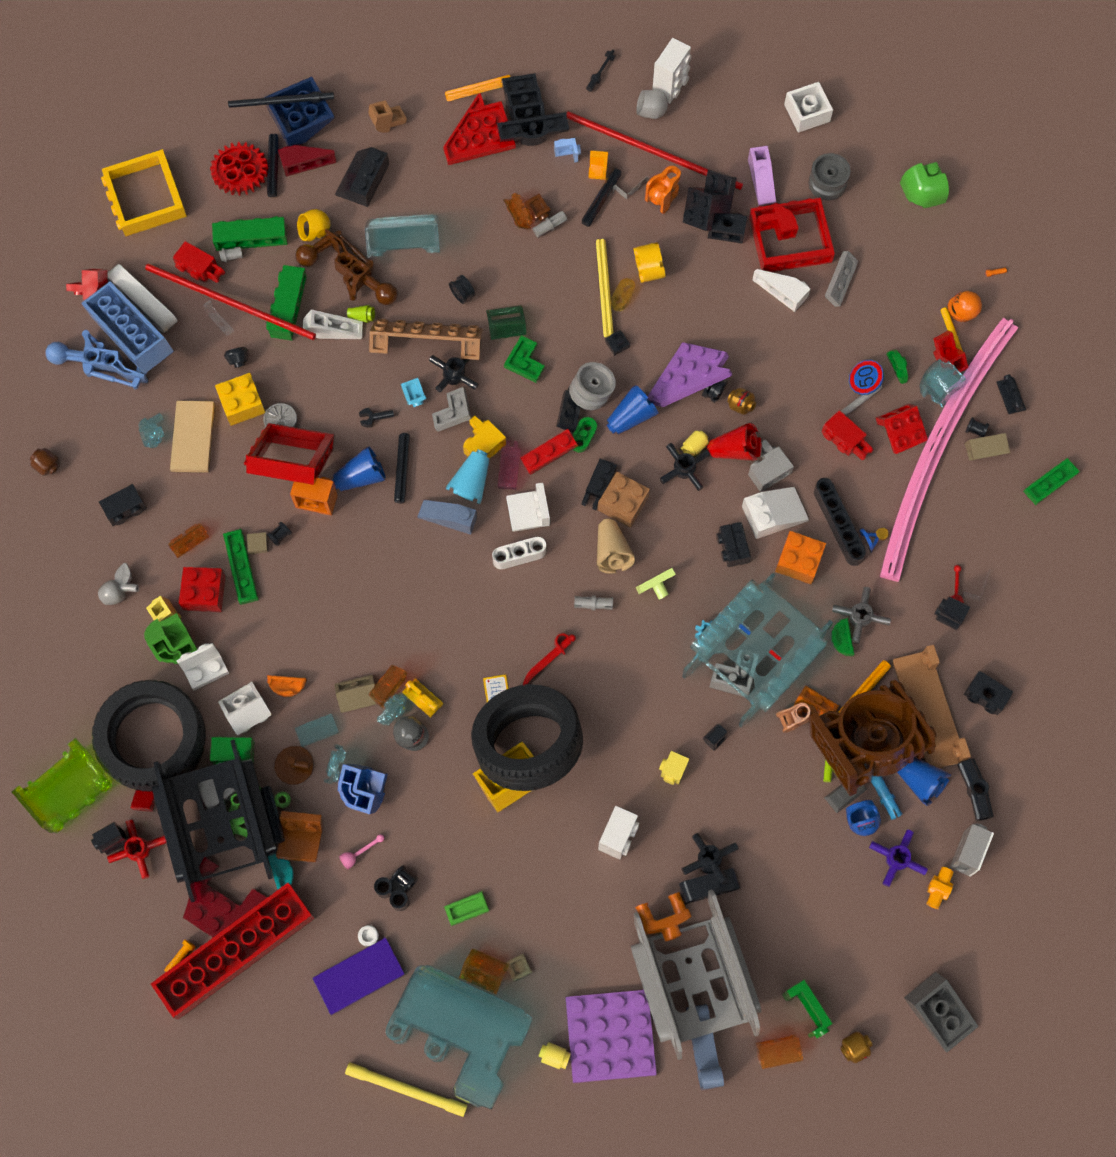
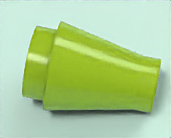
[347,305,375,323]

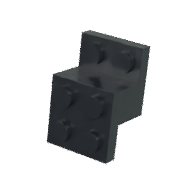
[682,170,737,231]

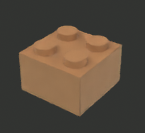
[598,472,650,528]

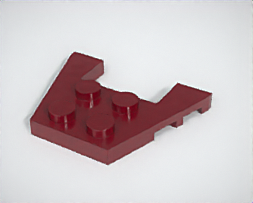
[183,857,267,938]

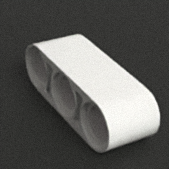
[492,537,546,569]

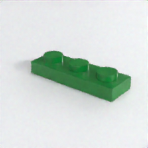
[1023,458,1080,506]

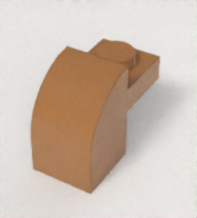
[368,100,407,133]

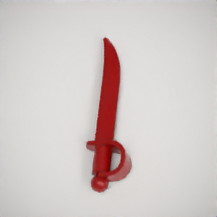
[523,633,576,685]

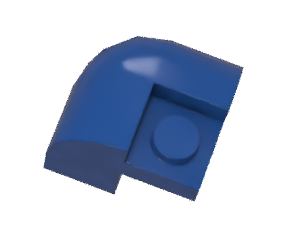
[338,764,388,814]

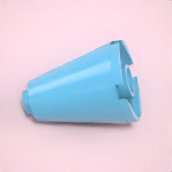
[446,449,490,504]

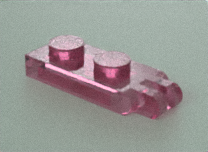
[498,440,521,490]

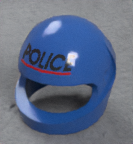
[846,800,881,836]

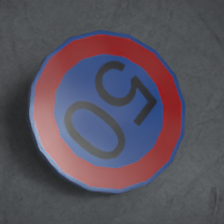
[849,360,884,395]

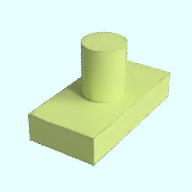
[635,568,676,600]

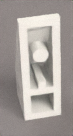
[753,269,810,312]
[303,309,363,339]

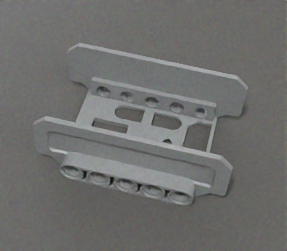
[631,890,761,1060]

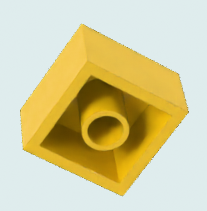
[215,373,265,426]

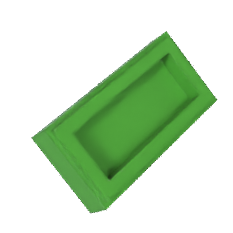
[444,892,489,926]

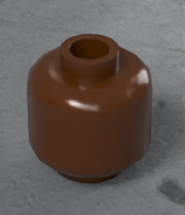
[29,448,59,476]

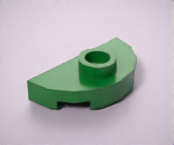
[886,349,908,384]
[831,618,855,656]

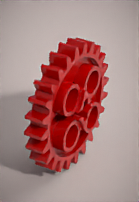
[210,142,268,196]

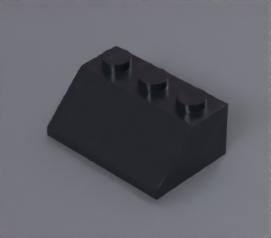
[335,147,389,207]

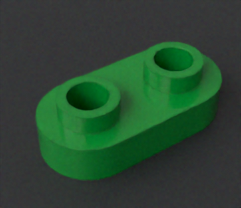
[572,417,597,453]

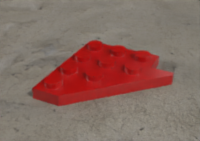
[443,93,516,165]

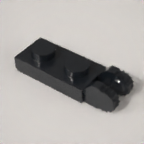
[581,458,617,510]

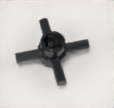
[429,355,479,392]
[660,443,710,491]
[681,833,739,885]

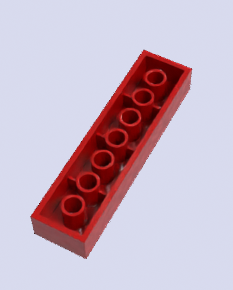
[150,883,315,1020]

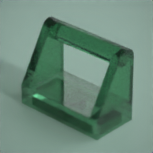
[486,305,527,340]

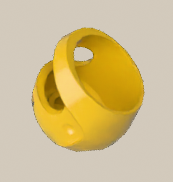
[297,209,331,242]

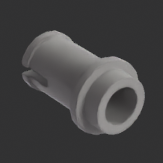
[219,246,243,263]

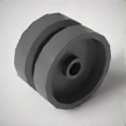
[808,153,851,200]

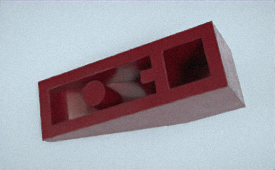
[278,145,337,177]

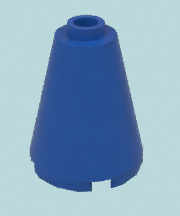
[606,385,659,435]
[331,446,386,491]
[897,757,951,806]

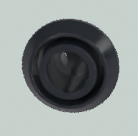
[224,347,249,368]

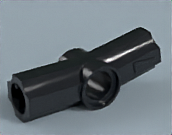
[957,758,994,821]

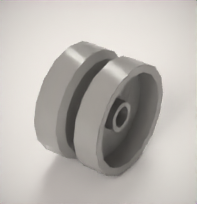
[569,362,616,410]

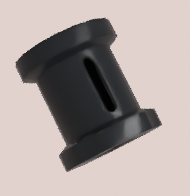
[965,417,989,438]
[266,521,292,546]

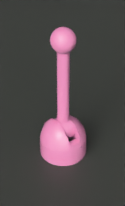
[339,834,384,870]

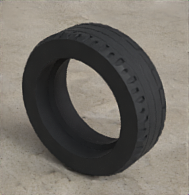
[92,680,206,791]
[471,684,583,791]

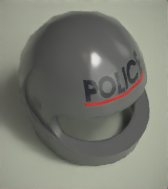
[393,716,429,751]

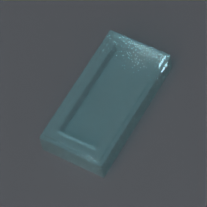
[295,714,339,747]

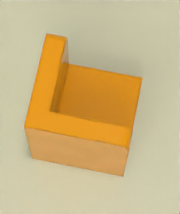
[588,151,608,180]

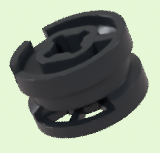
[449,275,476,304]
[702,379,728,403]

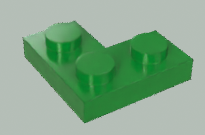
[504,335,545,383]

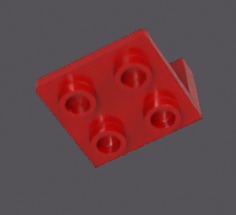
[875,404,928,454]

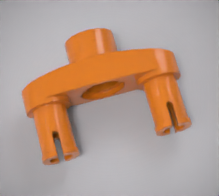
[635,892,692,942]

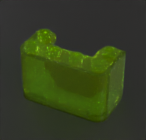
[12,738,113,833]

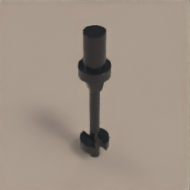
[586,49,616,92]

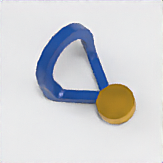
[859,528,888,552]

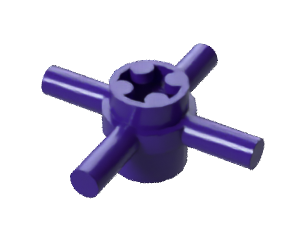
[869,829,928,887]

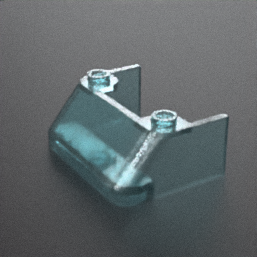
[364,215,440,257]

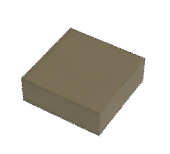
[247,532,268,554]
[505,954,532,982]

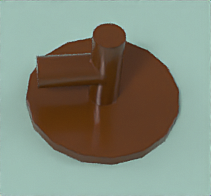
[274,746,314,785]

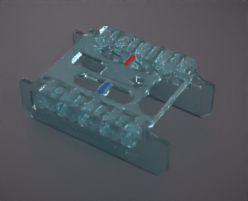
[682,573,833,728]

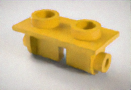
[402,678,444,718]

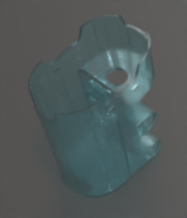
[385,965,532,1109]

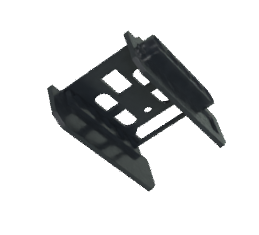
[152,739,277,903]

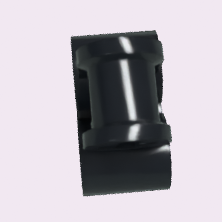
[374,865,418,911]

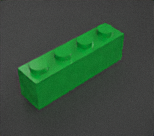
[212,216,288,251]
[266,265,307,341]

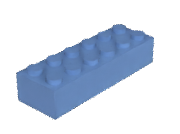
[81,281,174,374]

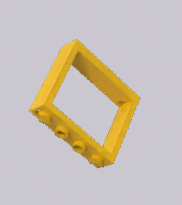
[101,149,187,237]

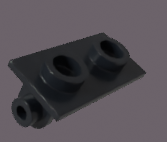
[996,374,1026,415]

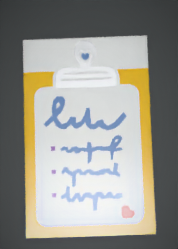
[483,675,508,702]

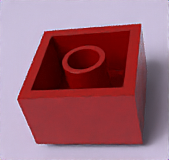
[179,567,226,612]

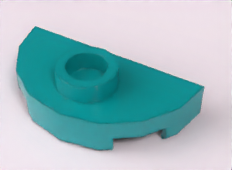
[268,854,294,890]

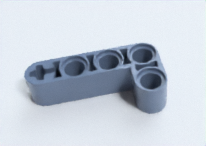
[686,1004,724,1091]

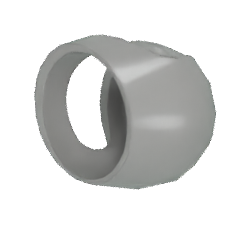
[636,90,668,119]

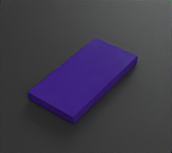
[312,938,405,1016]

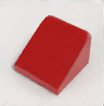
[130,790,155,812]

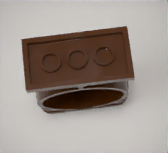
[809,680,937,796]

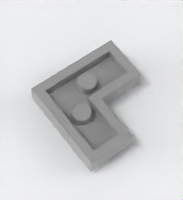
[432,387,471,432]

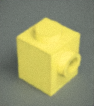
[659,751,689,785]

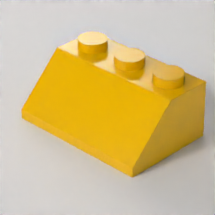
[472,741,534,813]

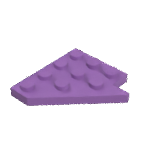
[647,342,732,407]

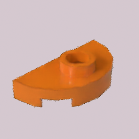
[267,675,307,697]

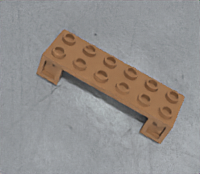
[369,319,483,360]
[893,645,971,768]

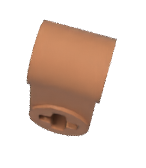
[776,703,816,733]

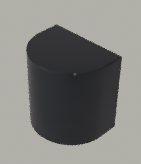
[703,724,727,751]

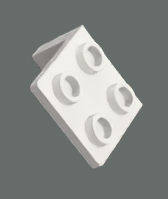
[506,483,550,532]
[177,643,229,691]

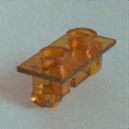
[503,193,533,229]
[168,523,209,558]

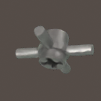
[832,587,891,643]

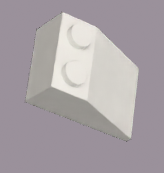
[742,487,809,539]

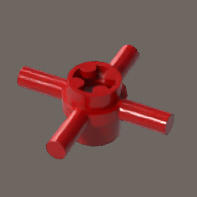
[107,820,166,879]

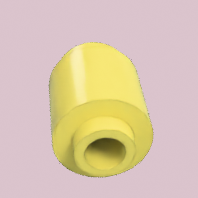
[681,431,709,457]
[539,1042,571,1069]

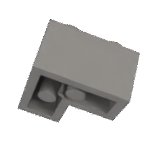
[709,650,759,697]

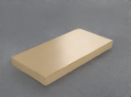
[170,401,215,473]

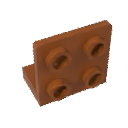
[276,811,323,862]

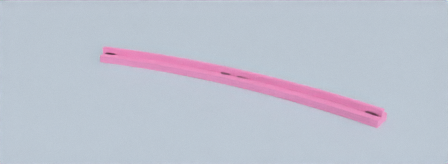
[880,318,1018,582]

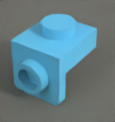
[400,378,427,407]

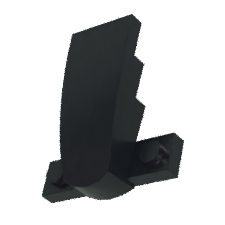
[497,73,569,146]

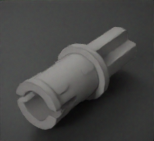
[532,211,567,238]

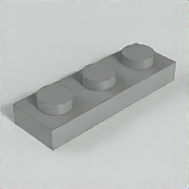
[825,251,858,307]

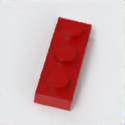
[520,429,578,475]

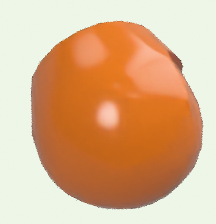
[947,291,982,322]

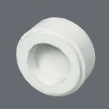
[358,925,379,947]

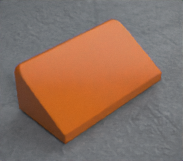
[794,685,839,716]

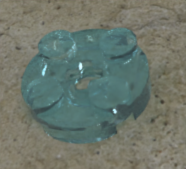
[323,744,346,784]

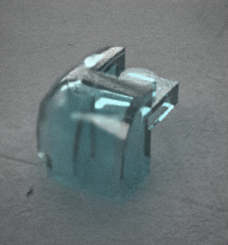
[919,359,966,407]

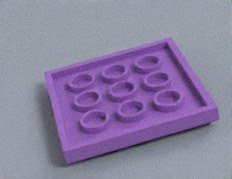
[566,990,657,1083]

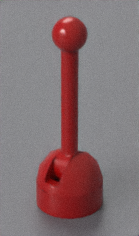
[950,565,964,603]

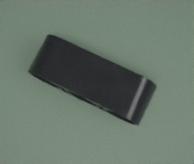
[679,868,741,904]

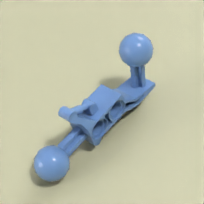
[45,330,148,389]

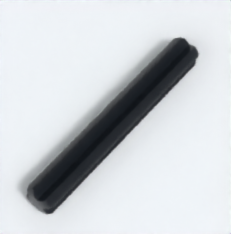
[267,134,279,198]
[582,168,622,227]
[394,433,410,504]

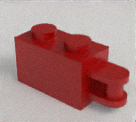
[173,241,225,283]
[821,410,873,460]

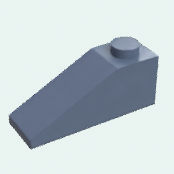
[417,500,477,535]

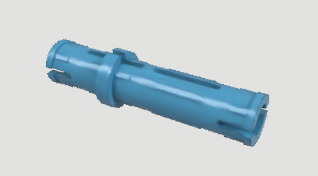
[871,776,903,820]

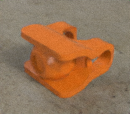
[645,166,681,214]

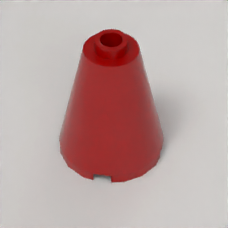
[707,423,762,461]

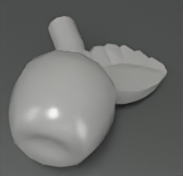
[98,563,139,605]

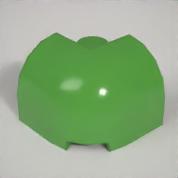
[900,162,949,208]
[144,613,198,665]

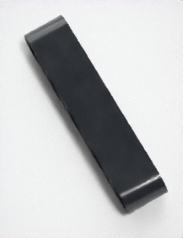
[814,478,866,566]

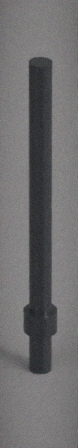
[228,91,335,108]

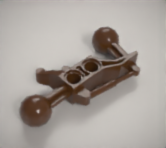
[295,229,398,305]

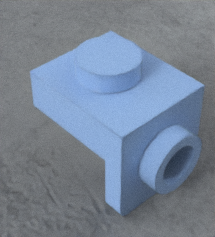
[554,138,581,162]

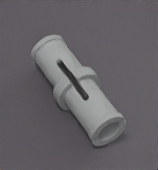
[574,595,613,611]

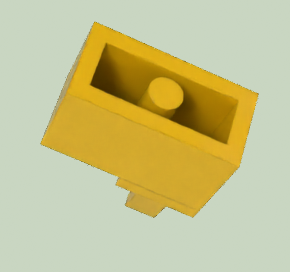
[463,415,506,459]

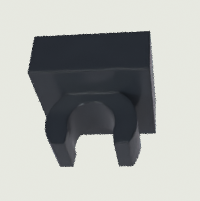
[605,330,630,356]

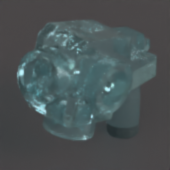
[138,413,164,448]
[377,693,408,726]

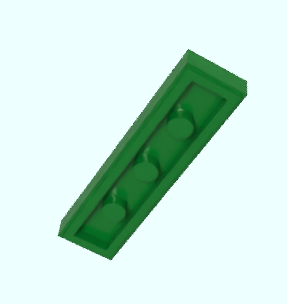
[223,529,259,605]

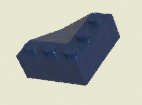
[264,76,335,146]

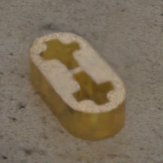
[611,278,635,311]

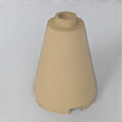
[597,519,635,573]

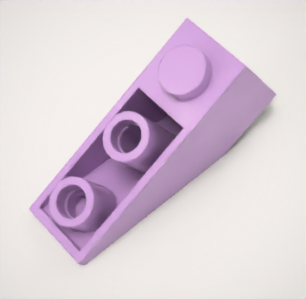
[748,146,776,206]

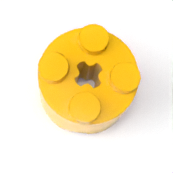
[633,242,666,283]

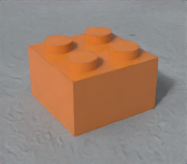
[290,477,338,516]
[775,531,826,584]

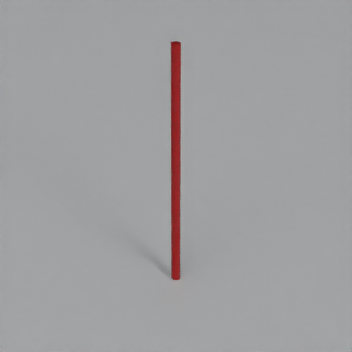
[566,111,744,190]
[145,263,316,340]

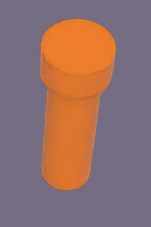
[986,267,1007,277]

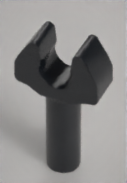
[359,408,394,428]

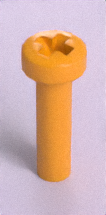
[164,939,195,972]

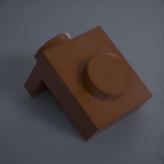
[524,193,551,222]

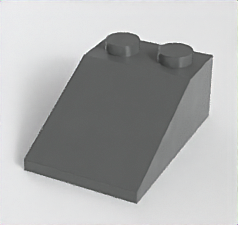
[904,972,978,1053]

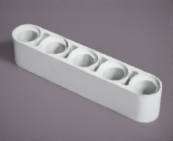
[108,264,177,333]

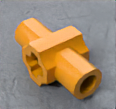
[926,867,954,909]

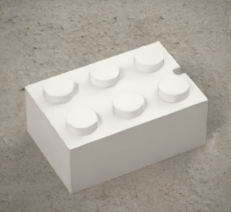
[652,38,692,103]

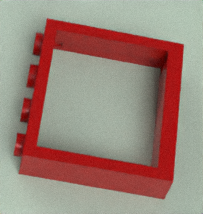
[749,198,835,272]
[244,423,334,485]

